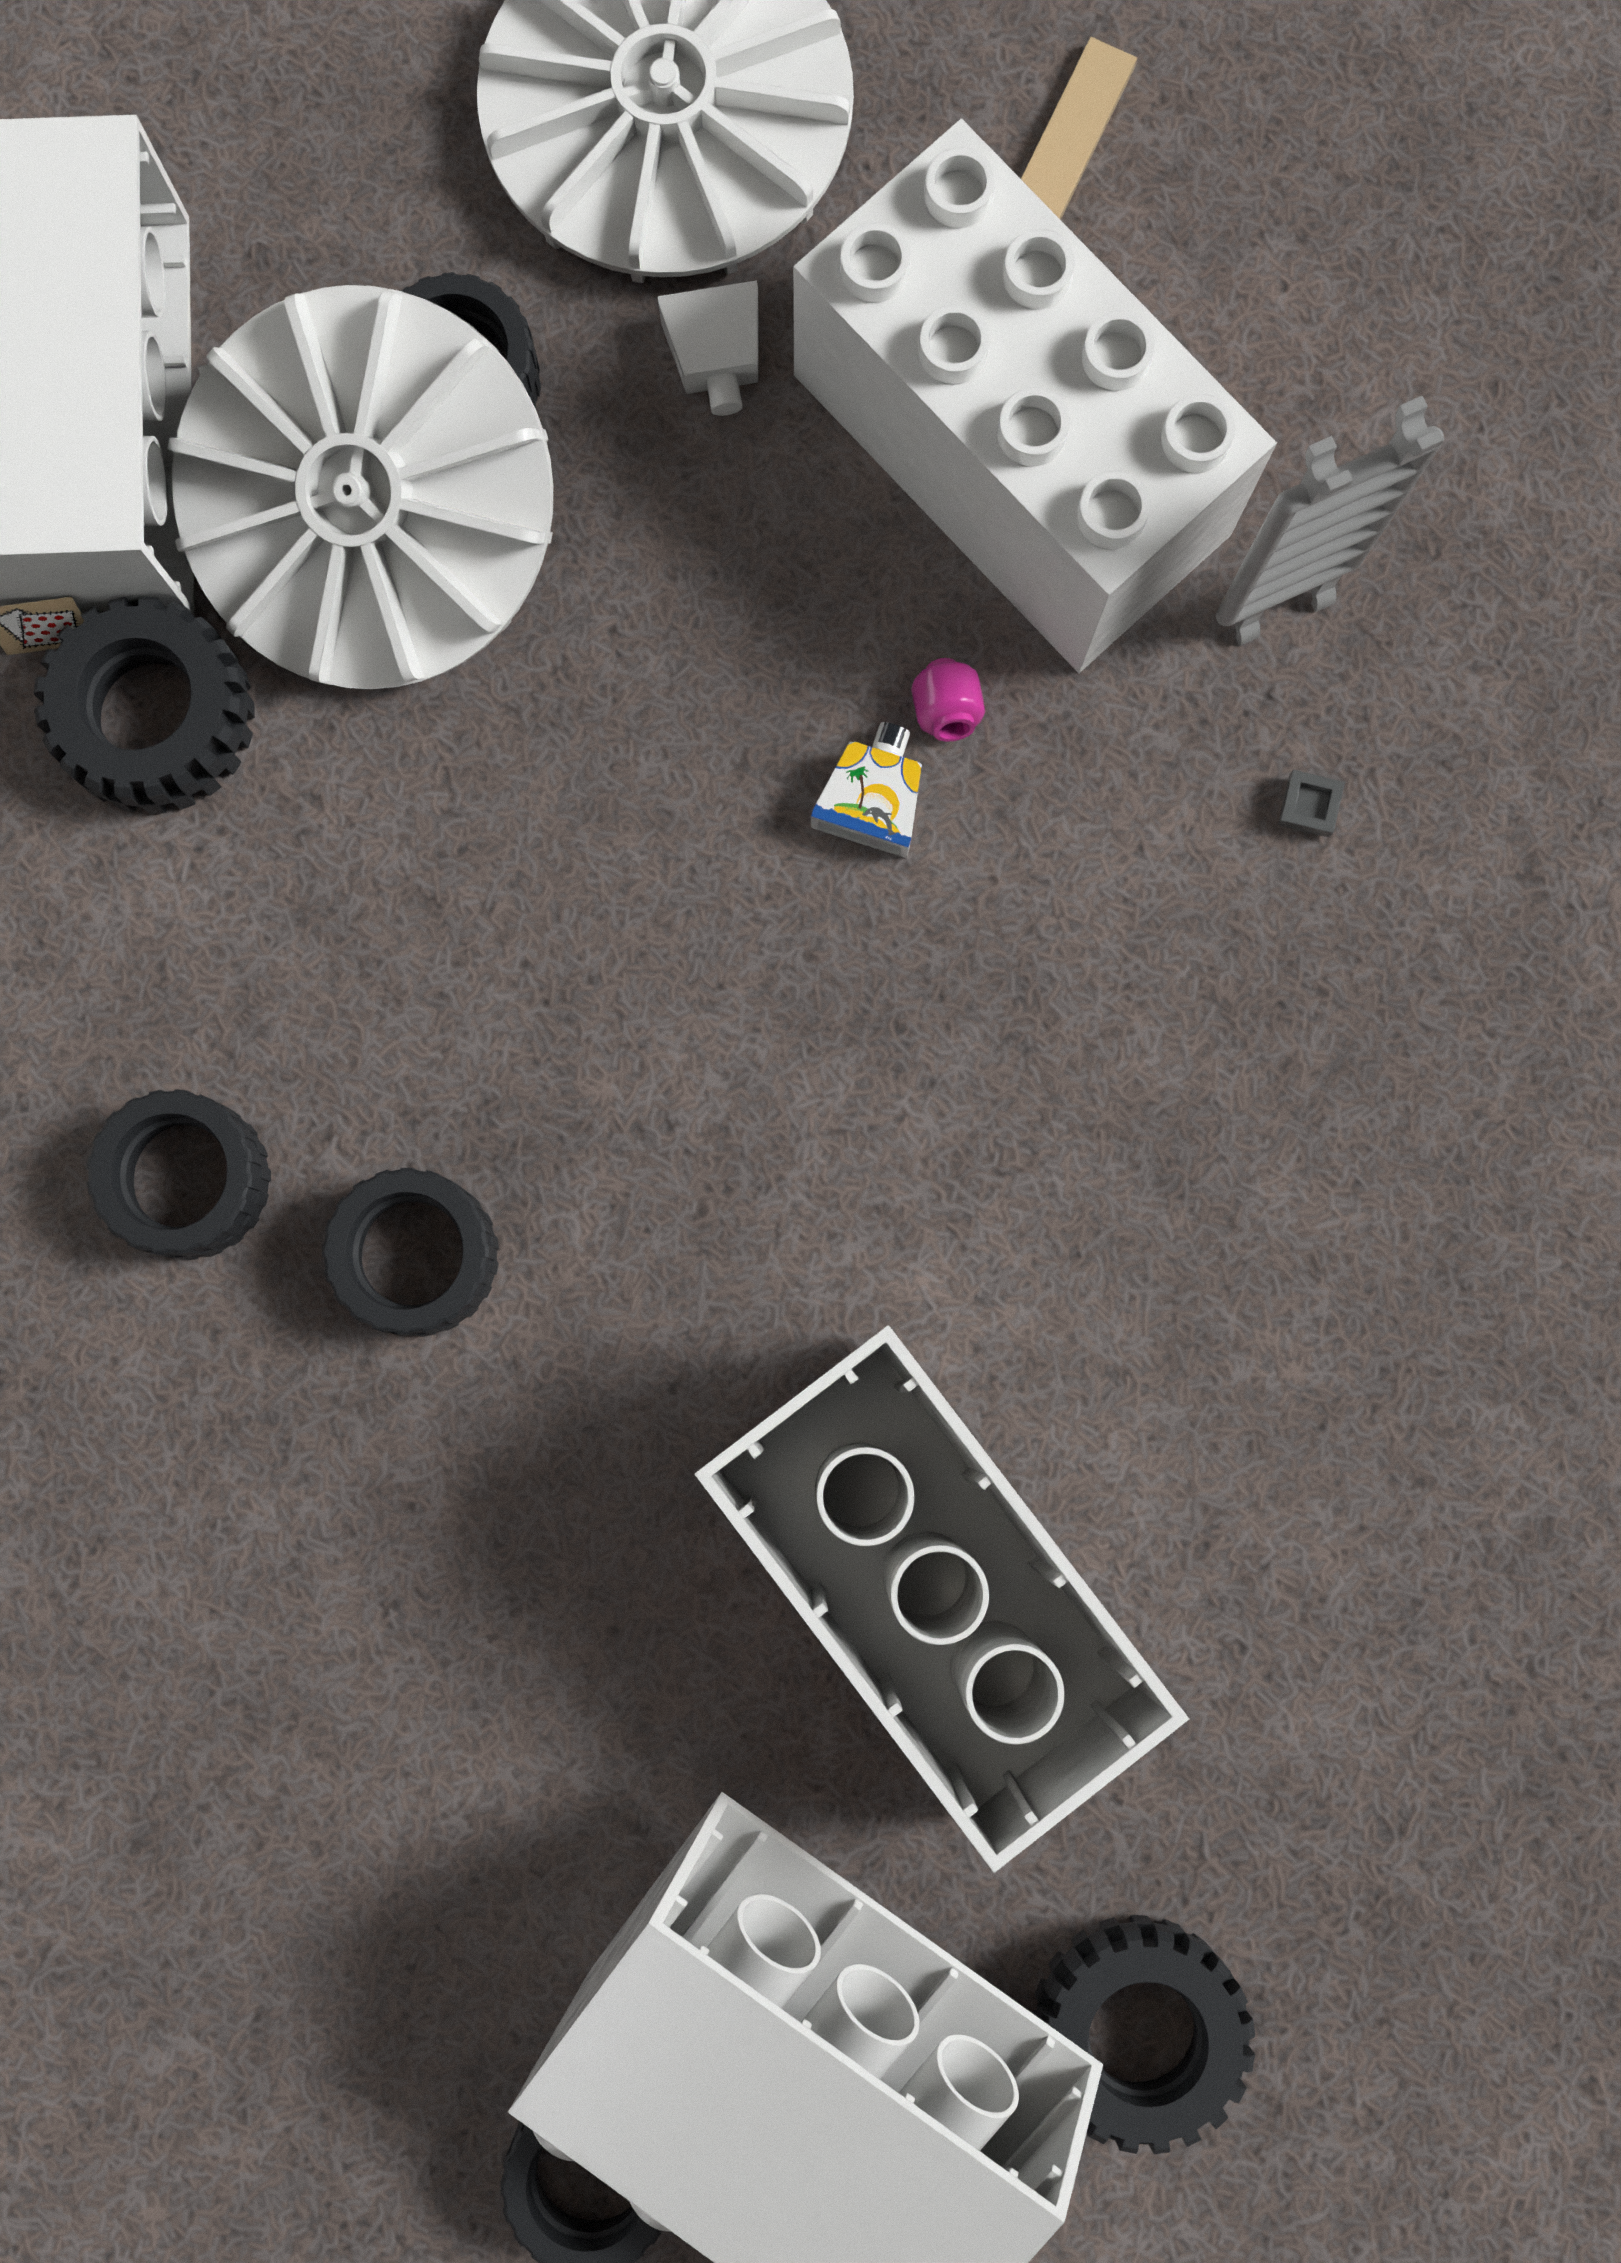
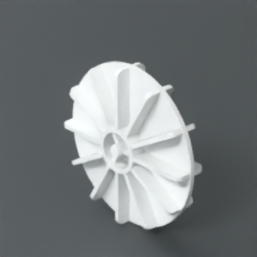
[477,0,854,283]
[168,285,553,689]

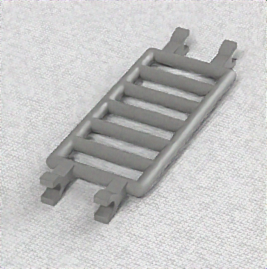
[1216,396,1444,646]

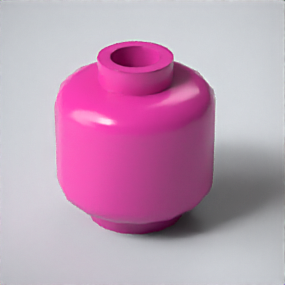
[911,658,985,742]

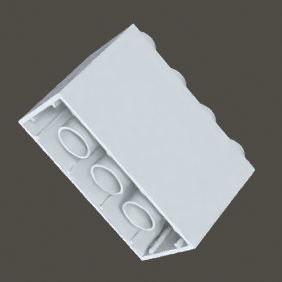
[0,115,194,615]
[793,118,1277,673]
[695,1325,1189,1873]
[508,1792,1103,2263]

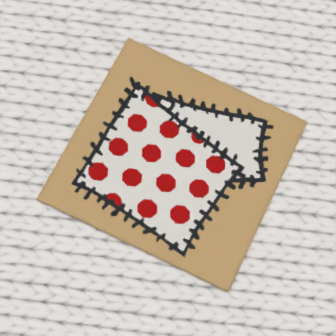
[0,597,84,655]

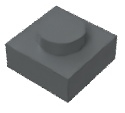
[1277,770,1345,838]

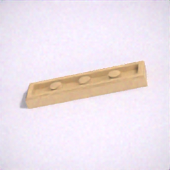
[1021,37,1137,220]

